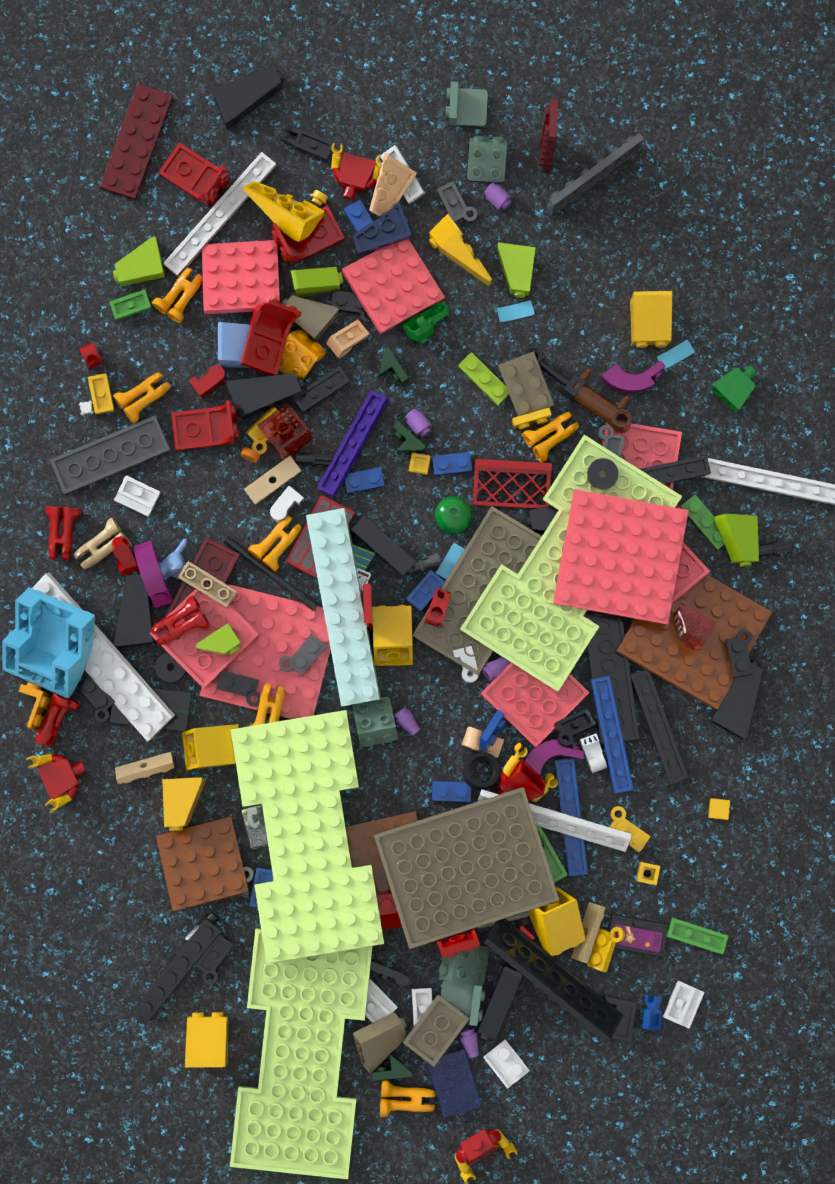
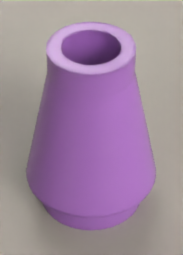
[482,657,511,681]
[394,706,420,736]
[458,1027,479,1058]

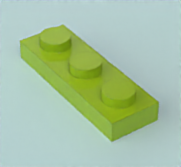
[458,352,509,406]

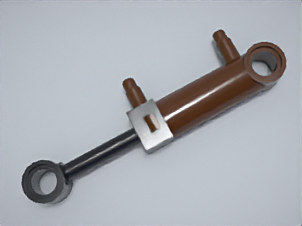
[523,347,632,433]

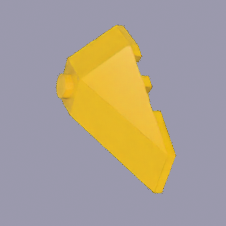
[243,181,325,242]
[429,214,492,286]

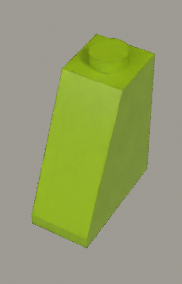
[113,237,165,287]
[497,242,536,298]
[291,267,343,298]
[715,514,759,567]

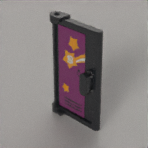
[609,914,668,959]

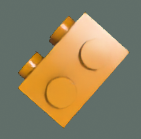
[279,329,327,379]
[19,682,51,730]

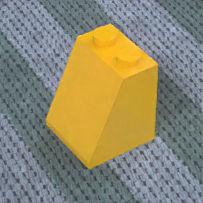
[630,291,672,348]
[373,605,413,666]
[182,724,239,771]
[162,777,205,831]
[527,887,586,956]
[185,1012,228,1068]

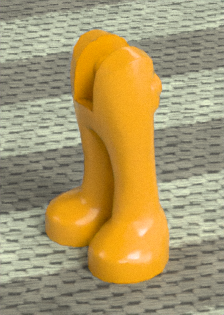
[152,268,203,324]
[113,372,171,424]
[522,412,580,463]
[248,516,302,572]
[248,683,285,727]
[380,1079,436,1117]

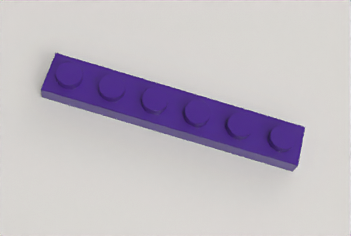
[317,390,389,498]

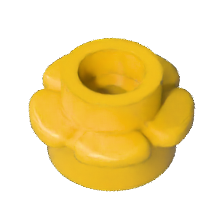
[310,190,328,206]

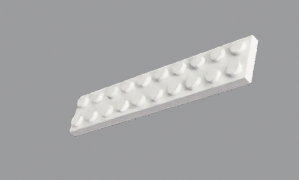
[32,572,175,742]

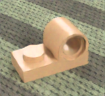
[326,320,370,359]
[461,727,504,758]

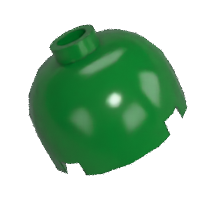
[435,496,473,534]

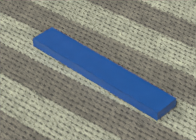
[591,676,634,794]
[555,758,588,876]

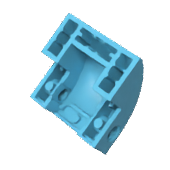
[2,587,95,698]

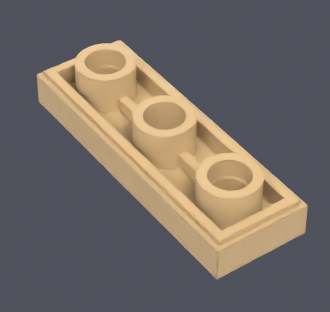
[244,456,302,505]
[178,561,237,608]
[115,752,174,784]
[571,902,605,963]

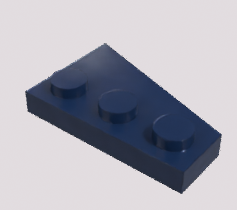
[352,202,412,256]

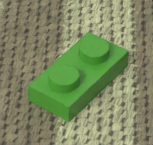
[109,289,152,321]

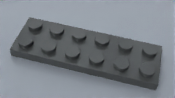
[547,133,644,216]
[50,416,170,495]

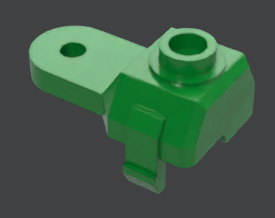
[402,302,449,344]

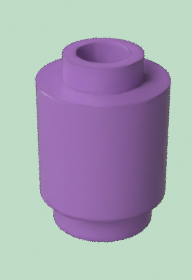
[484,182,512,210]
[405,408,432,437]

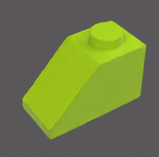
[195,623,242,655]

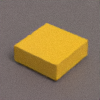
[409,453,431,475]
[708,798,730,820]

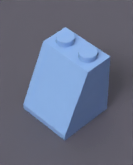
[218,322,250,368]

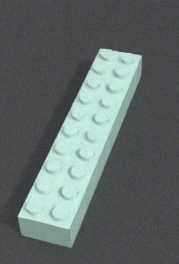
[306,508,381,706]

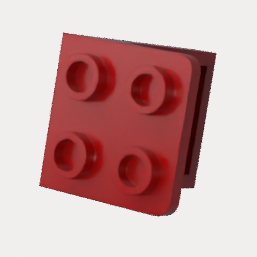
[158,142,230,207]
[271,205,345,267]
[240,298,302,376]
[171,400,239,451]
[436,928,480,958]

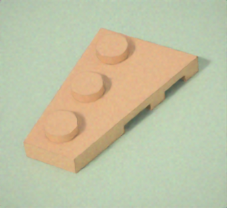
[369,152,417,217]

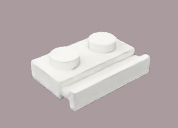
[114,475,161,517]
[365,979,398,1023]
[662,980,704,1028]
[483,1039,530,1089]

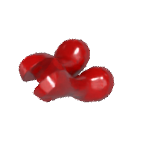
[45,506,81,561]
[151,595,210,645]
[35,692,81,746]

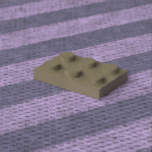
[498,351,555,416]
[402,994,469,1067]

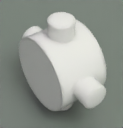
[79,401,94,416]

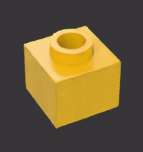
[636,862,660,885]

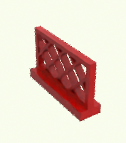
[473,459,552,508]

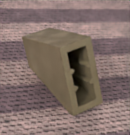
[281,296,340,342]
[353,1012,407,1073]

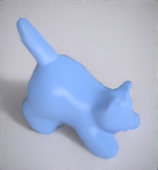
[160,539,187,581]

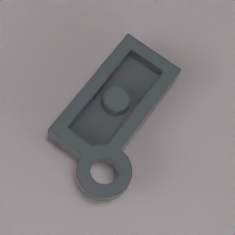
[437,181,478,223]
[599,425,625,458]
[279,634,327,676]

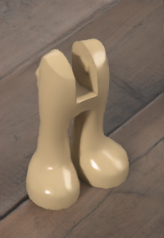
[74,518,133,569]

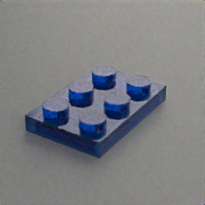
[427,1048,482,1118]

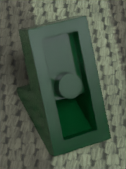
[379,347,409,386]
[393,421,426,454]
[372,1054,412,1081]

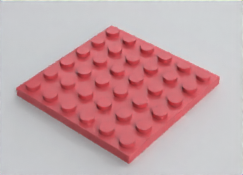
[553,489,689,625]
[199,584,331,719]

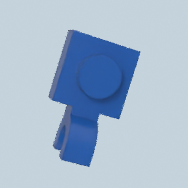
[642,994,663,1030]

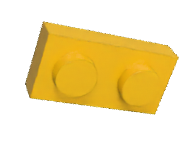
[88,373,115,415]
[512,408,551,430]

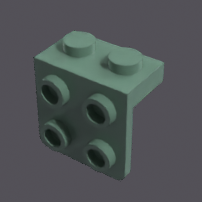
[445,82,488,127]
[467,136,507,183]
[352,697,398,747]
[439,945,489,985]
[441,980,485,1026]

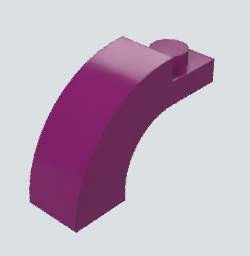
[600,361,666,394]
[133,540,173,608]
[525,739,585,775]

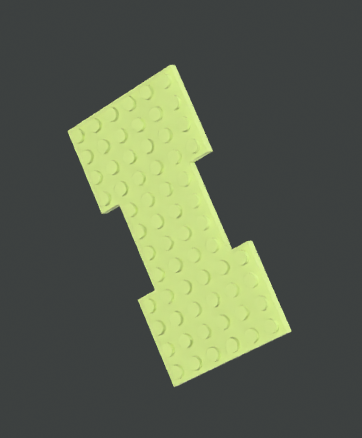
[460,435,682,692]
[231,710,384,964]
[230,928,372,1179]

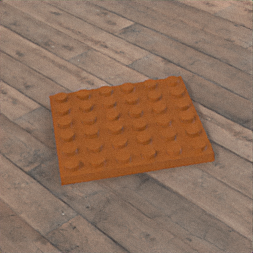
[616,575,772,711]

